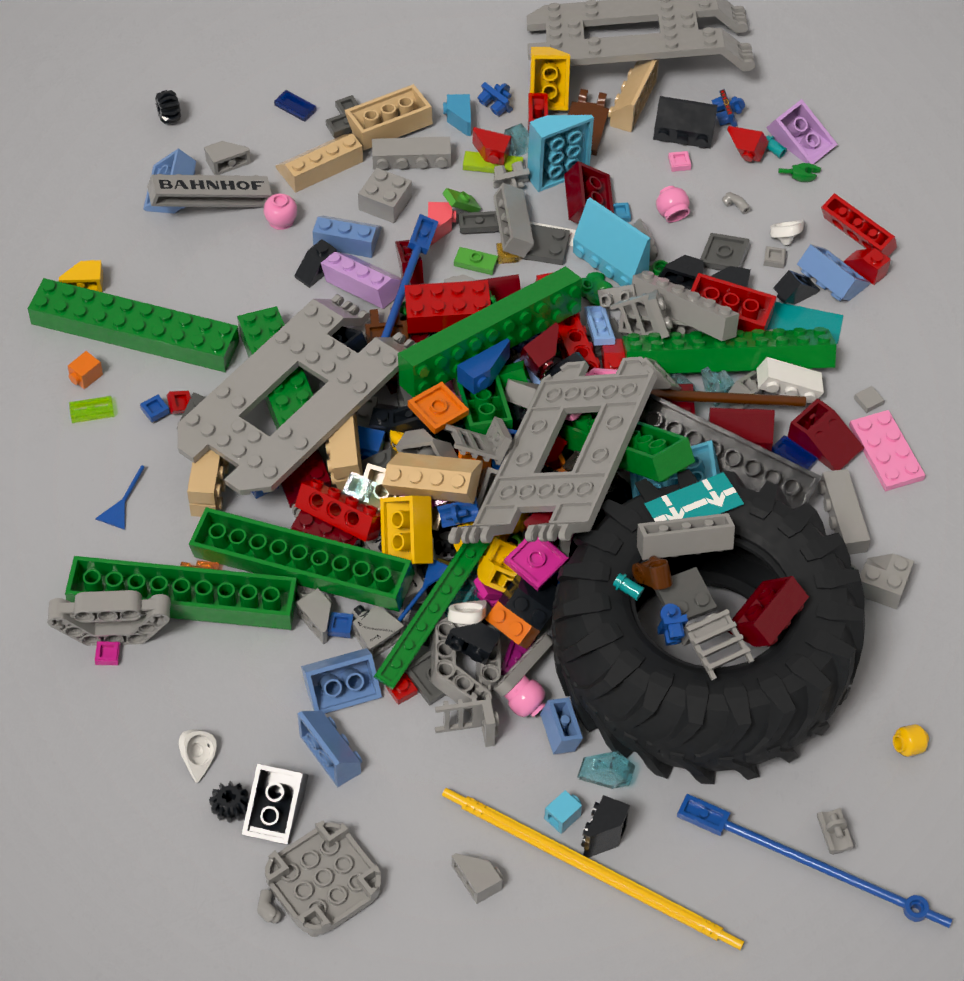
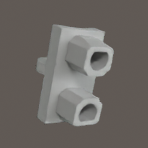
[493,161,530,189]
[597,284,638,310]
[817,808,854,855]

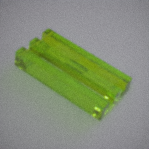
[69,396,114,423]

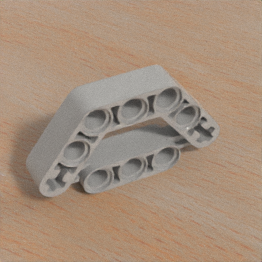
[47,590,171,646]
[431,603,501,714]

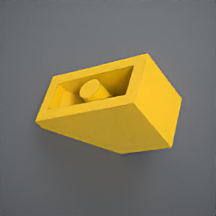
[59,260,103,292]

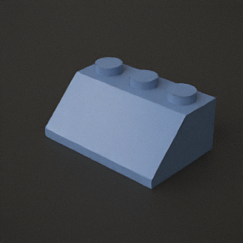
[143,148,196,214]
[312,215,381,258]
[797,244,870,301]
[301,648,382,714]
[297,711,362,788]

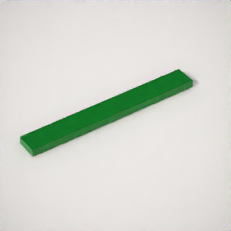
[374,539,490,690]

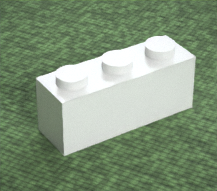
[756,357,824,404]

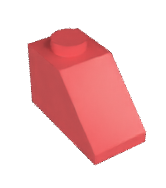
[428,202,456,245]

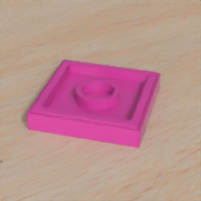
[504,537,569,591]

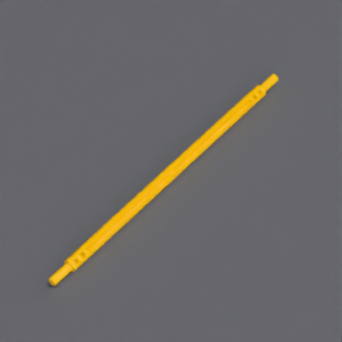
[442,788,745,950]

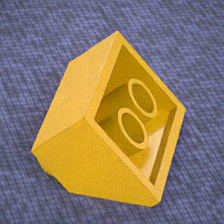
[529,47,570,110]
[380,496,433,564]

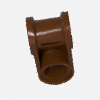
[632,556,673,590]

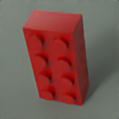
[691,273,777,332]
[405,280,491,334]

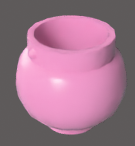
[656,186,690,223]
[264,194,297,230]
[504,675,546,717]

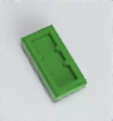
[443,188,481,212]
[454,247,498,275]

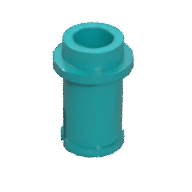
[766,135,787,159]
[613,573,644,601]

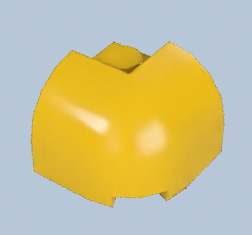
[477,536,518,593]

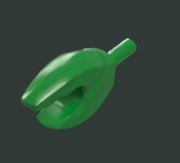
[778,163,821,182]

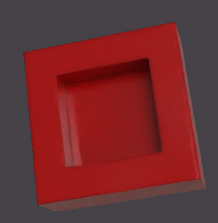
[167,391,191,414]
[386,673,418,705]

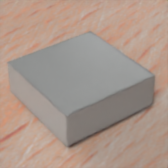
[763,246,786,268]
[854,386,884,413]

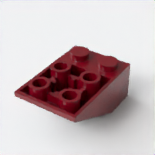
[787,398,864,471]

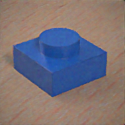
[140,394,170,423]
[328,612,354,638]

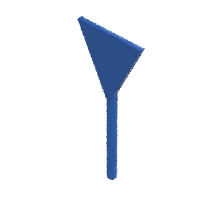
[95,465,145,530]
[397,559,448,622]

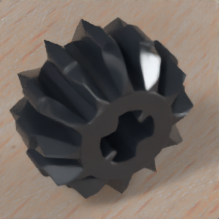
[155,90,181,124]
[209,781,249,823]

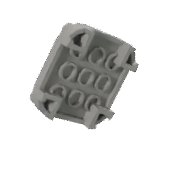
[265,820,381,937]

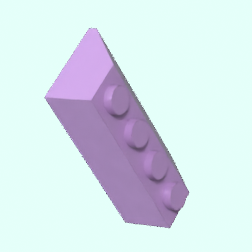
[321,252,411,309]

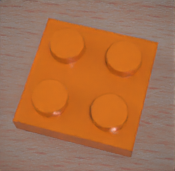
[407,382,469,434]

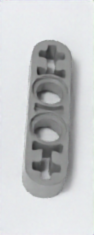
[493,633,553,697]

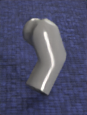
[722,192,751,214]
[257,890,281,923]

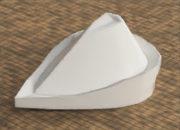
[770,219,804,245]
[448,600,487,627]
[179,729,217,783]

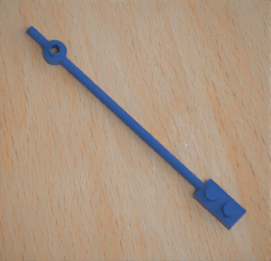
[381,214,439,337]
[677,794,953,928]

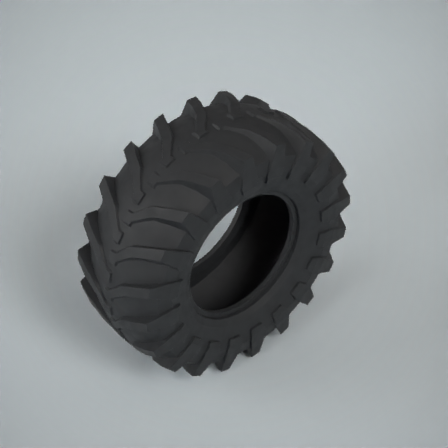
[552,469,865,784]

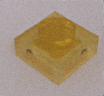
[496,243,519,264]

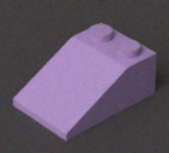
[766,99,838,164]

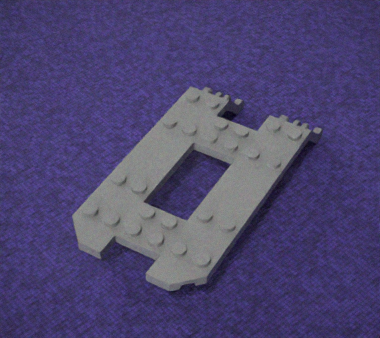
[527,0,755,71]
[177,294,416,495]
[448,357,657,544]

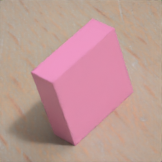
[668,151,691,172]

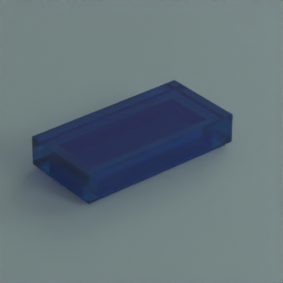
[274,90,317,122]
[771,435,818,470]

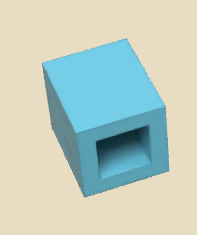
[544,790,582,834]

